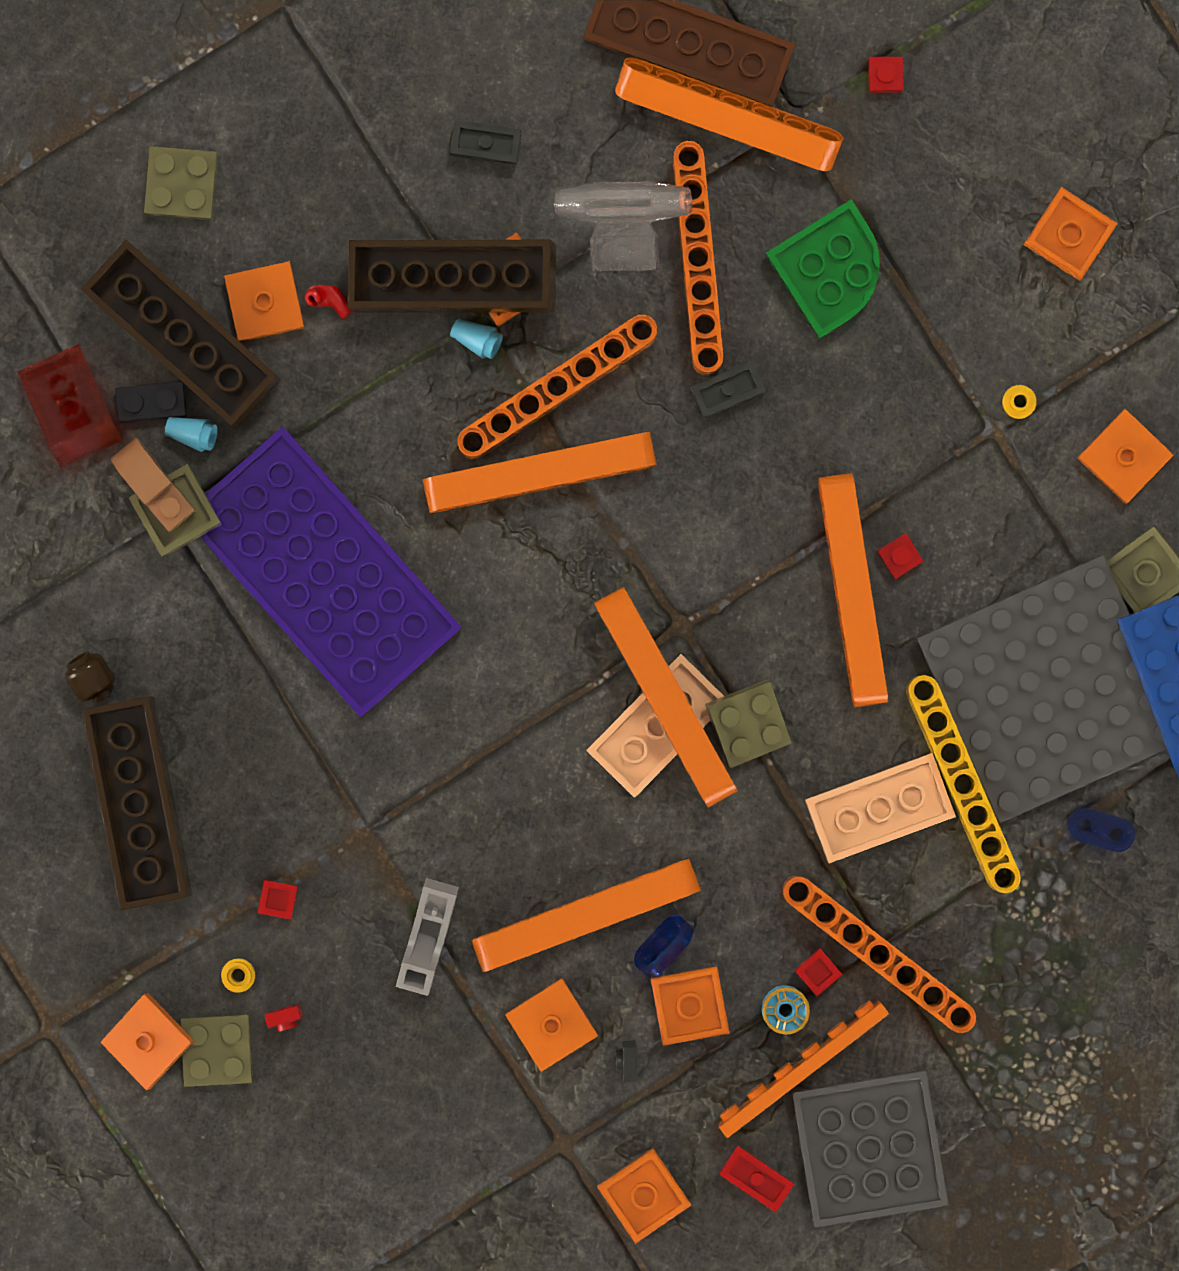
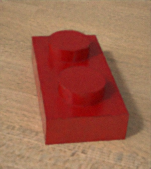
[719,1145,795,1213]

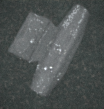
[555,181,692,271]

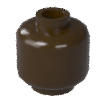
[64,651,115,703]

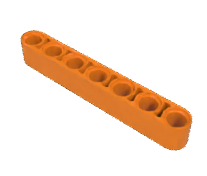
[615,58,843,171]
[673,141,723,376]
[458,315,657,459]
[423,432,657,513]
[818,473,888,708]
[594,587,738,808]
[471,859,701,972]
[782,876,976,1033]

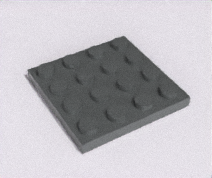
[791,1069,949,1227]

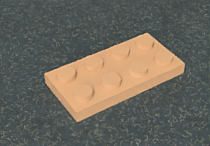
[586,654,724,798]
[805,753,956,863]

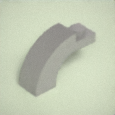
[396,878,459,996]

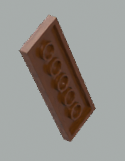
[583,0,796,107]

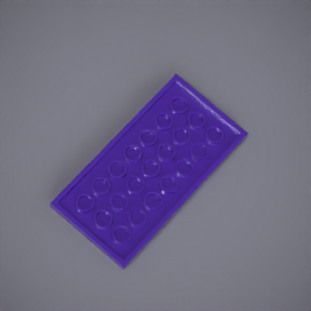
[200,426,462,718]

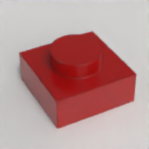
[868,57,903,93]
[877,533,924,580]
[258,879,298,920]
[794,948,843,996]
[264,1003,303,1032]

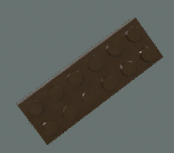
[348,239,556,313]
[80,240,281,429]
[82,696,192,911]

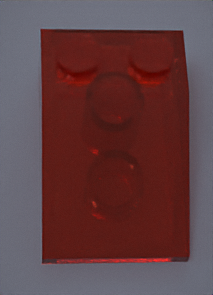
[17,344,123,468]

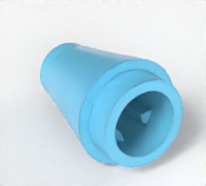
[450,318,503,359]
[165,417,218,452]

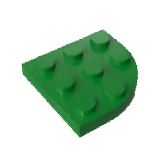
[765,199,880,339]

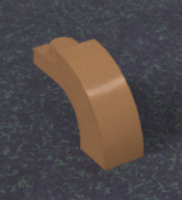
[110,437,196,532]

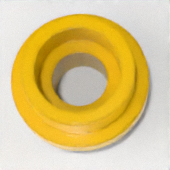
[1002,385,1036,419]
[221,958,255,993]

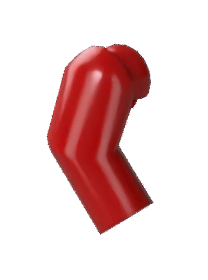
[304,285,353,320]

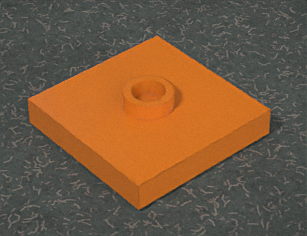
[1023,187,1118,281]
[224,261,305,342]
[1077,409,1174,504]
[650,966,730,1046]
[505,978,598,1072]
[100,993,194,1090]
[597,1148,692,1244]

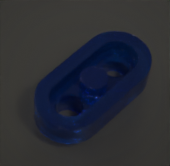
[1067,808,1135,852]
[634,915,693,977]

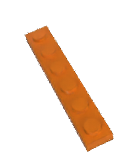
[718,1000,889,1138]

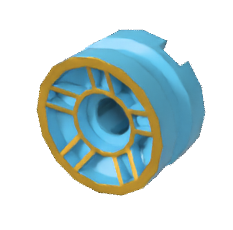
[761,985,810,1035]

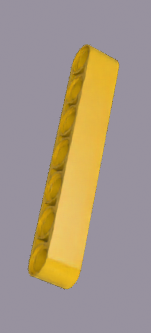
[906,675,1021,893]

